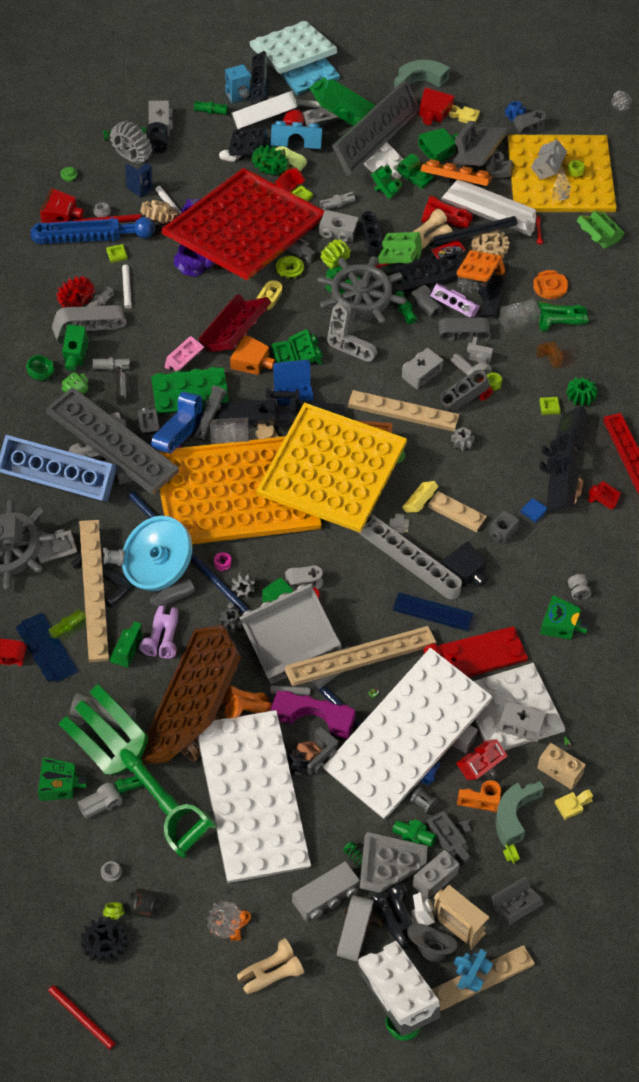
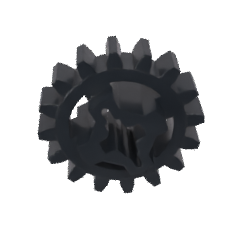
[81,916,128,964]

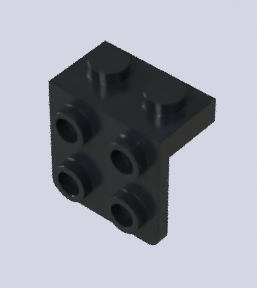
[228,128,271,158]

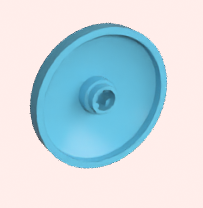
[122,516,192,591]

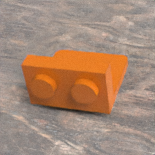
[457,250,505,282]

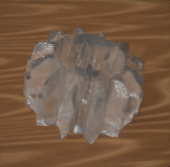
[206,900,242,938]

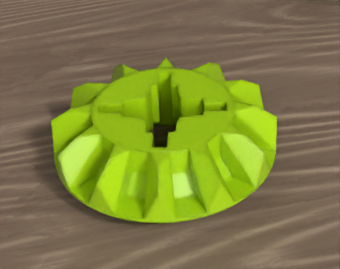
[276,256,304,279]

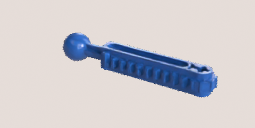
[30,217,156,244]

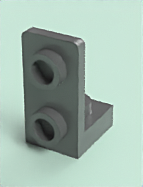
[307,727,338,776]

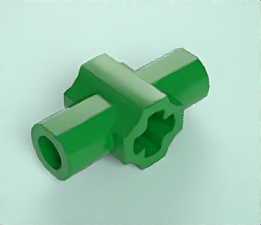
[393,819,436,847]

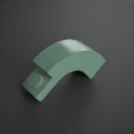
[394,60,450,89]
[495,781,544,848]

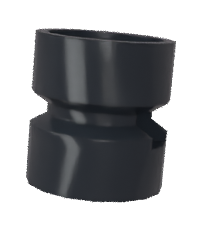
[146,122,168,153]

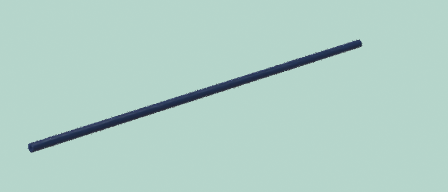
[128,492,362,729]

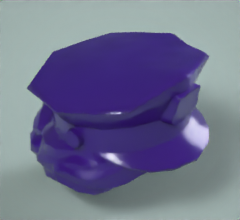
[174,244,216,277]

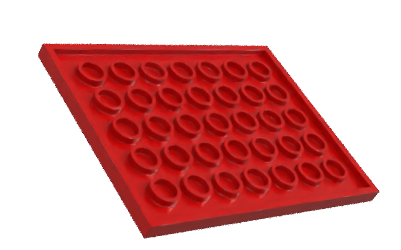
[162,168,325,280]

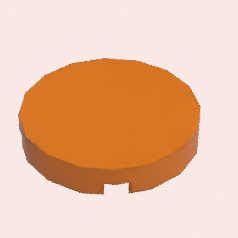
[533,270,568,299]

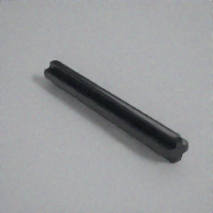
[433,216,518,246]

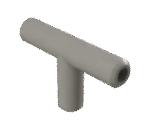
[270,685,311,696]

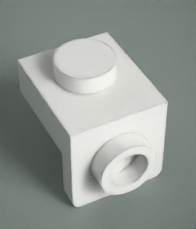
[411,892,435,925]

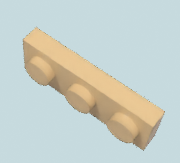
[428,491,487,532]

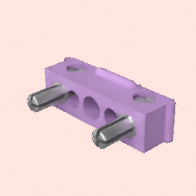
[430,283,480,318]

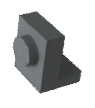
[486,155,514,179]

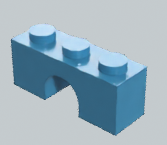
[271,121,323,149]

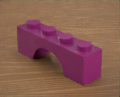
[271,690,356,739]

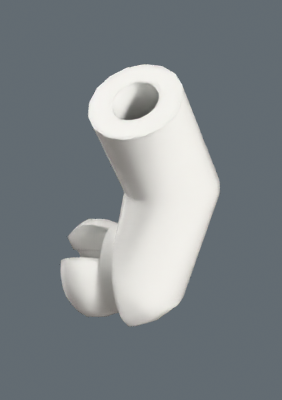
[219,150,243,162]

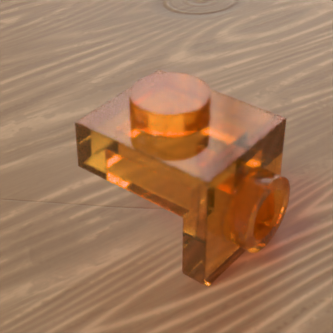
[536,341,563,369]

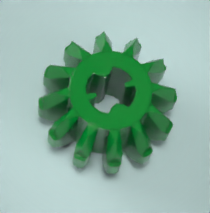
[566,376,598,406]

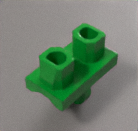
[371,165,402,199]

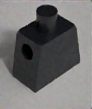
[441,541,487,587]

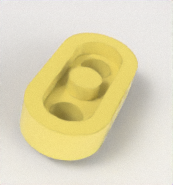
[257,280,282,310]

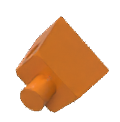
[230,335,276,375]

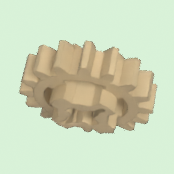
[140,200,178,224]
[471,230,509,258]

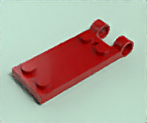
[423,626,528,677]

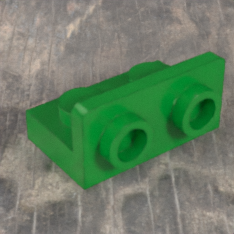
[289,329,323,365]
[110,621,142,668]

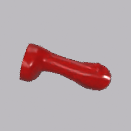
[421,195,473,229]

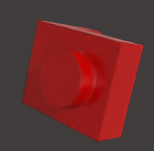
[275,167,305,192]

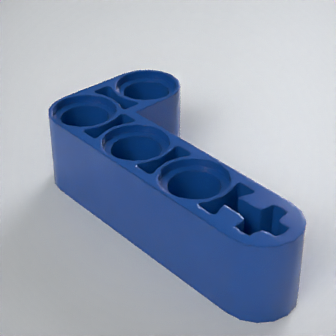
[151,391,202,454]

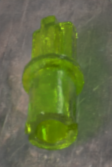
[49,609,86,638]

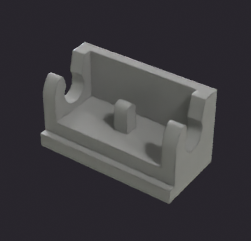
[302,108,340,126]

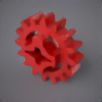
[56,276,95,308]

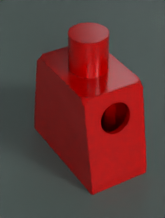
[419,87,455,125]

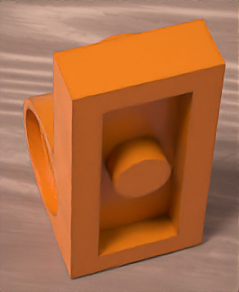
[457,780,501,812]

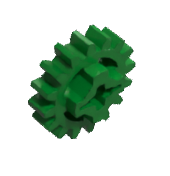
[252,145,288,176]

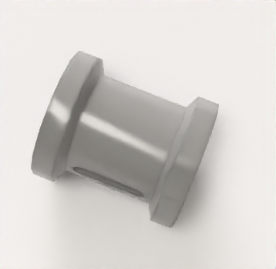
[101,547,124,567]

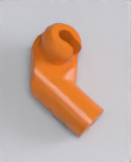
[229,910,251,941]

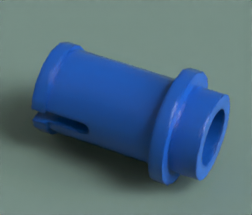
[420,762,441,785]

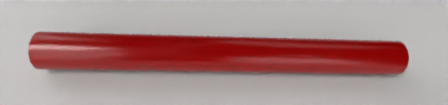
[72,214,141,223]
[48,985,116,1050]

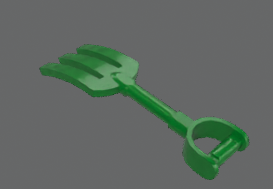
[58,683,217,858]

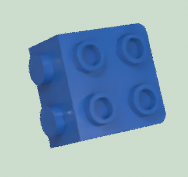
[273,360,313,406]

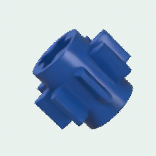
[505,101,526,121]

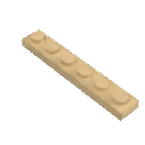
[348,390,459,432]
[431,945,535,1011]

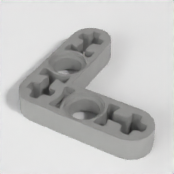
[327,301,377,362]

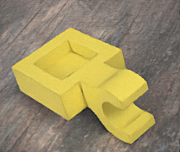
[555,789,593,820]

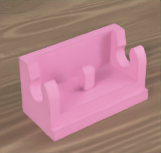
[165,336,204,371]

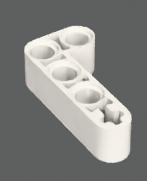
[232,91,298,129]

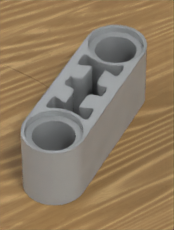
[337,895,374,962]

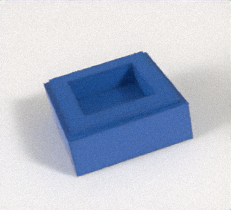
[521,498,548,523]

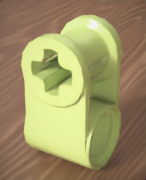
[275,146,307,171]

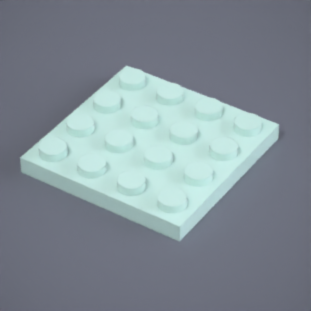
[250,21,337,74]

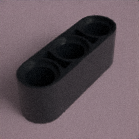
[361,211,383,259]

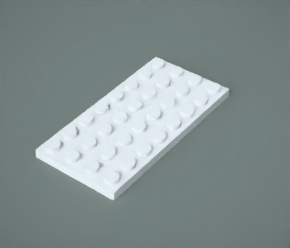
[323,648,493,820]
[197,711,311,883]

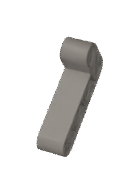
[52,305,127,344]

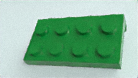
[151,366,229,415]

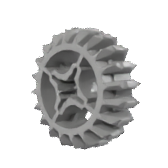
[110,120,152,164]

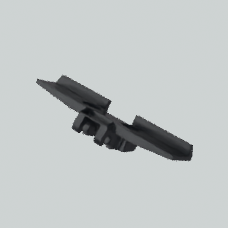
[219,388,345,426]
[539,406,588,513]

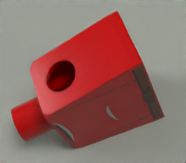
[40,188,84,223]

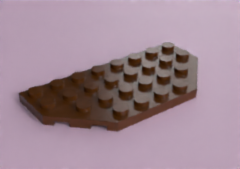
[140,625,241,764]

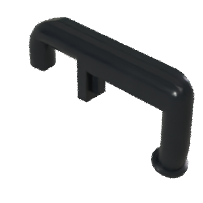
[71,555,132,608]

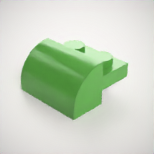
[577,211,625,248]
[378,232,422,264]

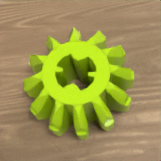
[321,239,351,268]

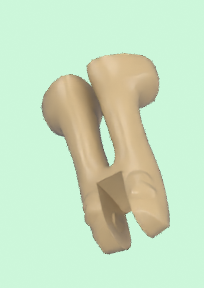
[412,209,453,250]
[237,938,304,994]

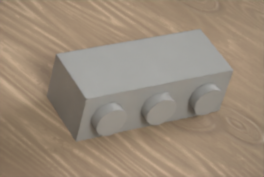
[292,861,360,921]

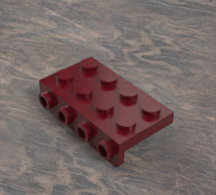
[199,294,272,352]

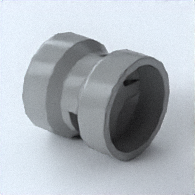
[568,574,591,601]

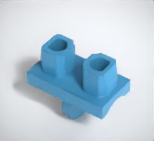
[454,949,493,992]

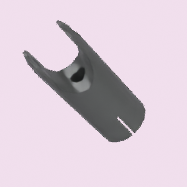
[150,577,195,606]

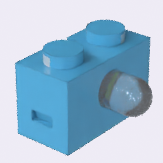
[225,64,252,103]

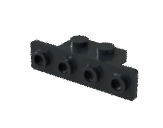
[251,51,269,105]
[477,263,510,317]

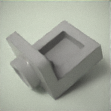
[467,337,493,364]

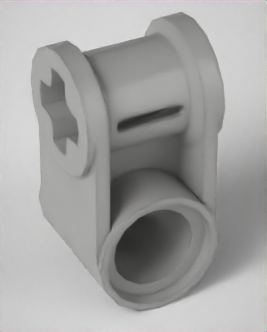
[285,566,323,591]

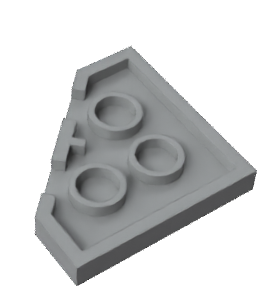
[360,832,427,892]

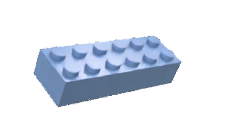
[0,435,117,502]

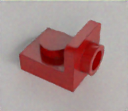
[588,481,621,510]

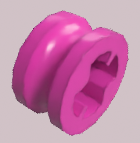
[214,552,231,571]

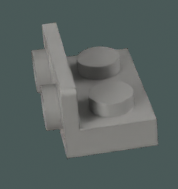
[37,529,77,564]

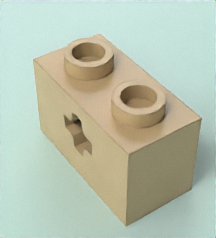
[537,743,586,790]

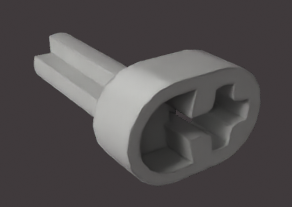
[451,354,492,376]

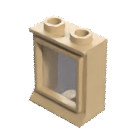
[433,885,489,951]

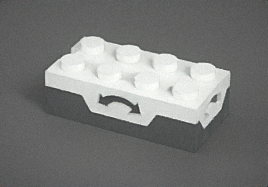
[358,941,441,1037]

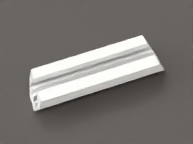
[440,179,537,236]

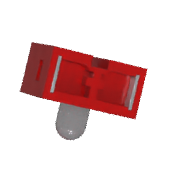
[456,739,507,781]

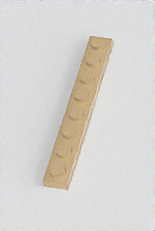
[79,520,109,663]
[285,626,436,686]

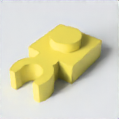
[449,105,480,123]

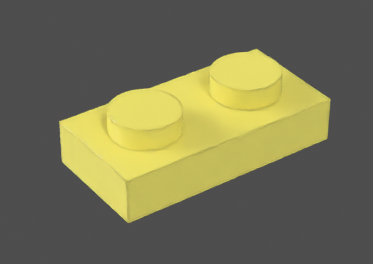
[402,481,439,513]

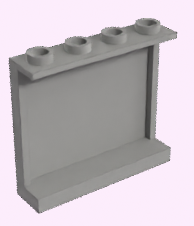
[239,583,343,684]

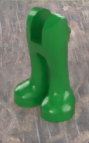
[536,302,589,332]

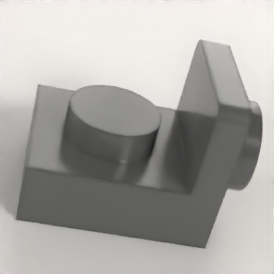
[137,407,160,434]

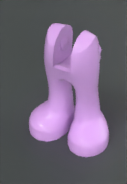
[139,606,179,659]

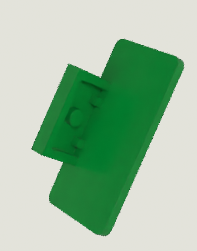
[319,79,376,126]

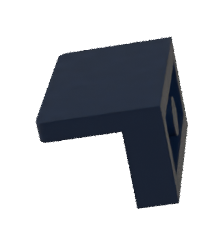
[125,163,153,198]

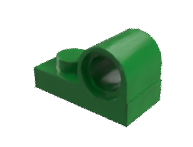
[397,154,433,189]

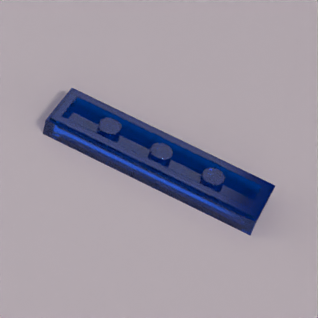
[393,592,473,632]

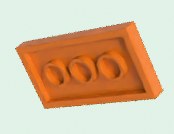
[421,159,493,186]

